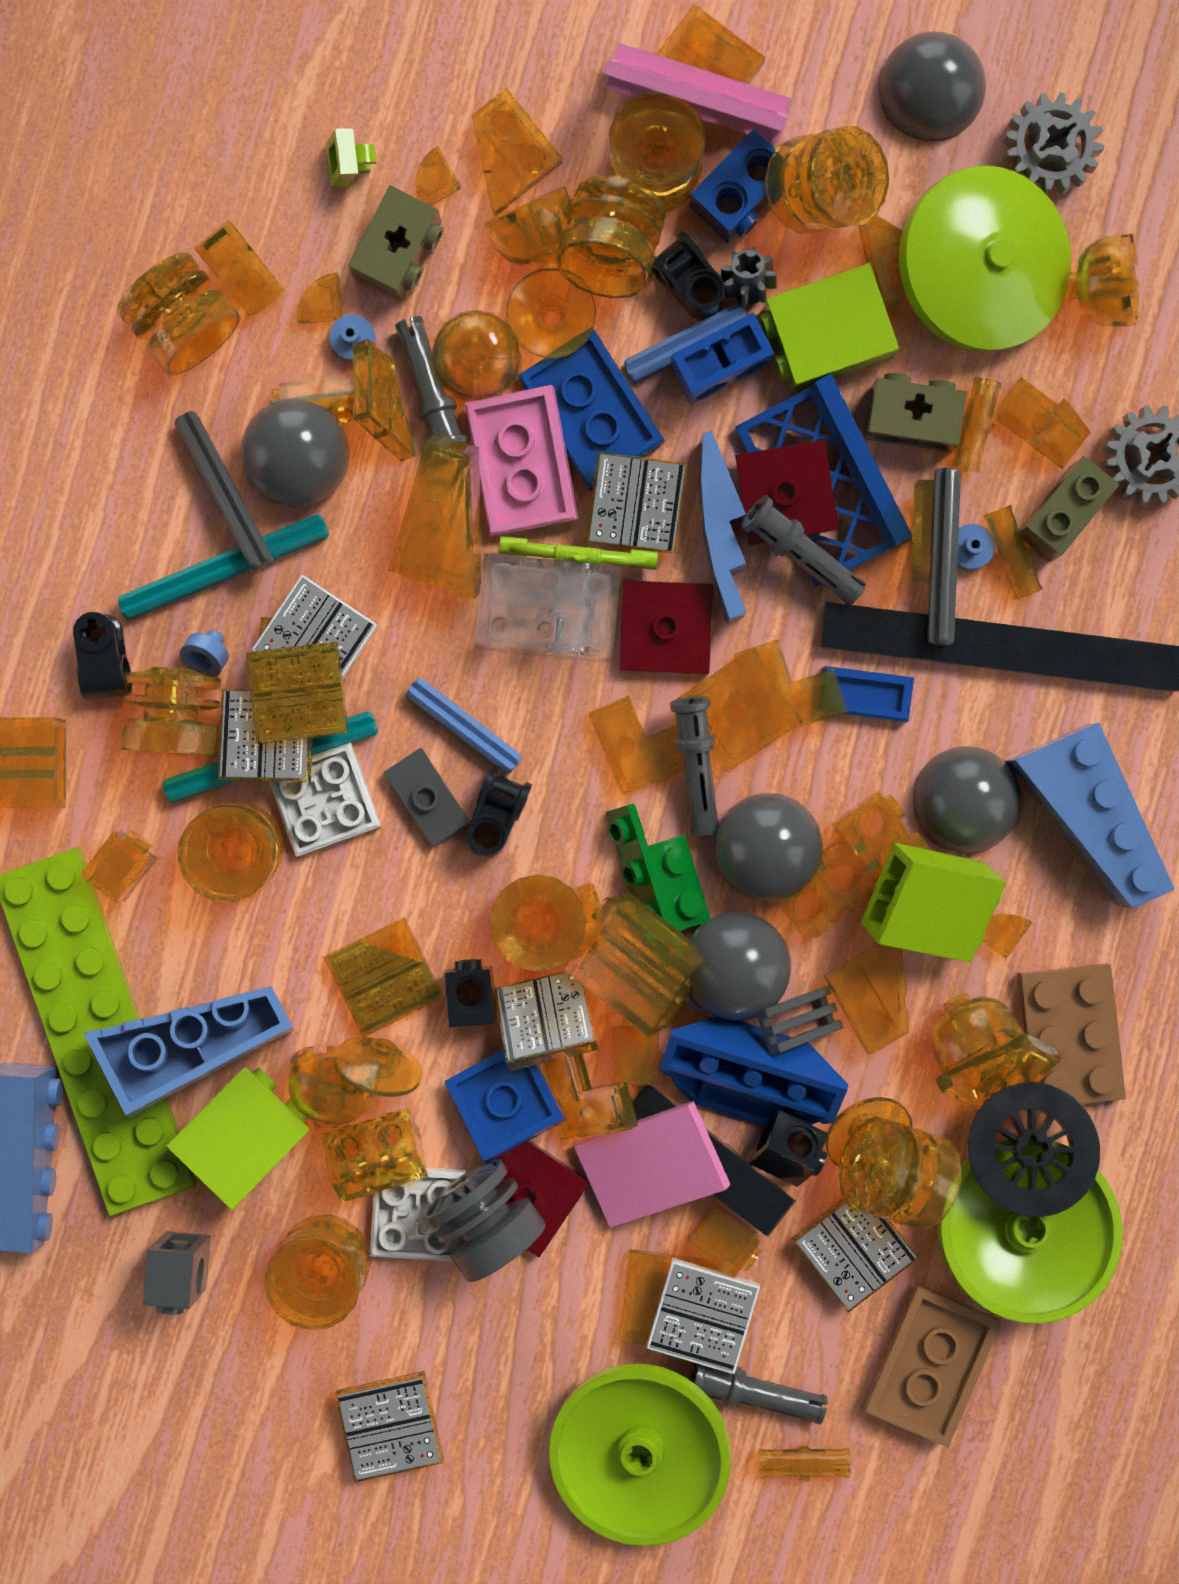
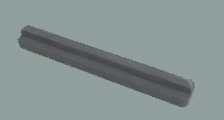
[175,411,273,571]
[927,467,961,646]

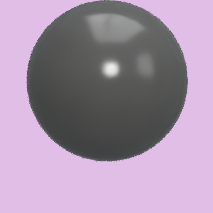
[878,31,986,141]
[241,398,350,507]
[913,746,1021,853]
[714,793,823,901]
[683,912,791,1021]

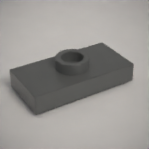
[383,748,470,847]

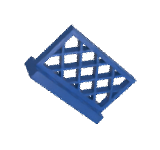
[735,374,913,587]

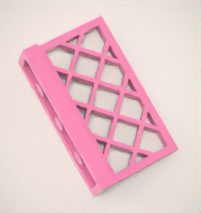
[604,43,792,143]

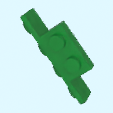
[606,804,711,982]

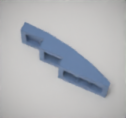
[699,430,747,623]

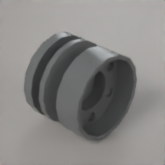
[423,1159,546,1282]

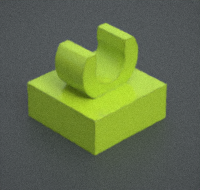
[326,129,377,188]

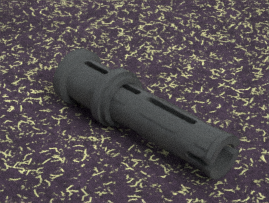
[395,316,469,456]
[741,495,866,606]
[670,696,718,836]
[689,1363,828,1425]

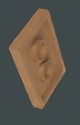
[1018,963,1126,1104]
[863,1283,1001,1448]

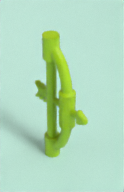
[499,536,658,570]

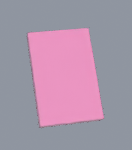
[464,385,579,537]
[574,1101,731,1228]

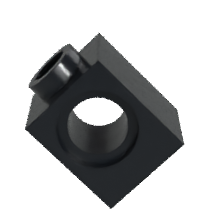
[445,959,497,1027]
[750,1110,827,1187]

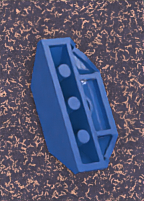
[659,1017,848,1125]

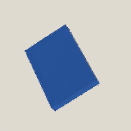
[517,328,665,491]

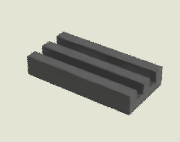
[756,985,844,1055]

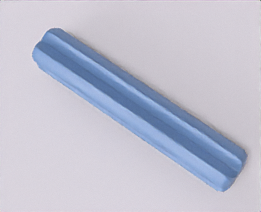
[624,303,747,383]
[406,678,522,774]

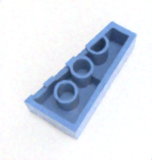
[1006,722,1175,908]
[84,986,294,1117]
[0,1062,63,1254]

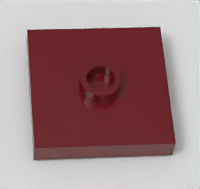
[735,439,839,545]
[620,580,713,675]
[497,1140,590,1258]

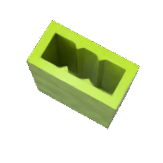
[759,263,899,393]
[860,842,1006,963]
[166,1066,310,1210]

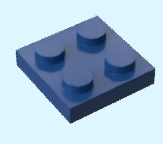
[444,1048,567,1163]

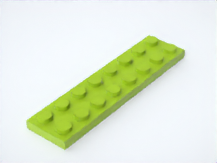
[0,847,198,1216]

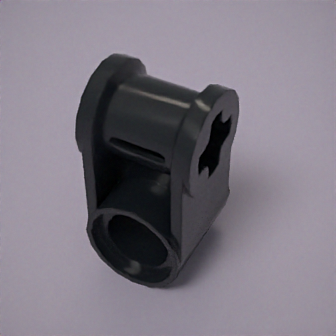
[646,230,725,321]
[73,612,132,700]
[466,768,533,857]

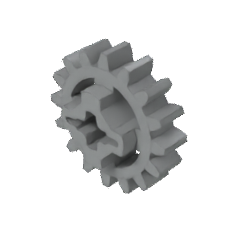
[1003,92,1104,195]
[1102,405,1179,505]

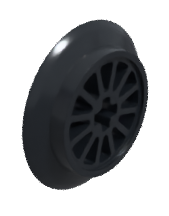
[968,1082,1100,1217]

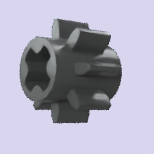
[721,247,777,307]

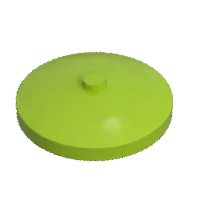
[899,166,1072,353]
[938,1137,1123,1323]
[549,1364,732,1546]

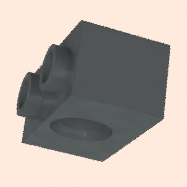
[143,1231,211,1315]

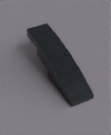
[620,1083,796,1237]

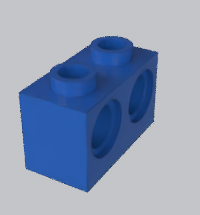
[689,129,793,243]
[670,313,774,405]

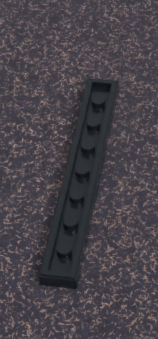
[820,602,1179,692]

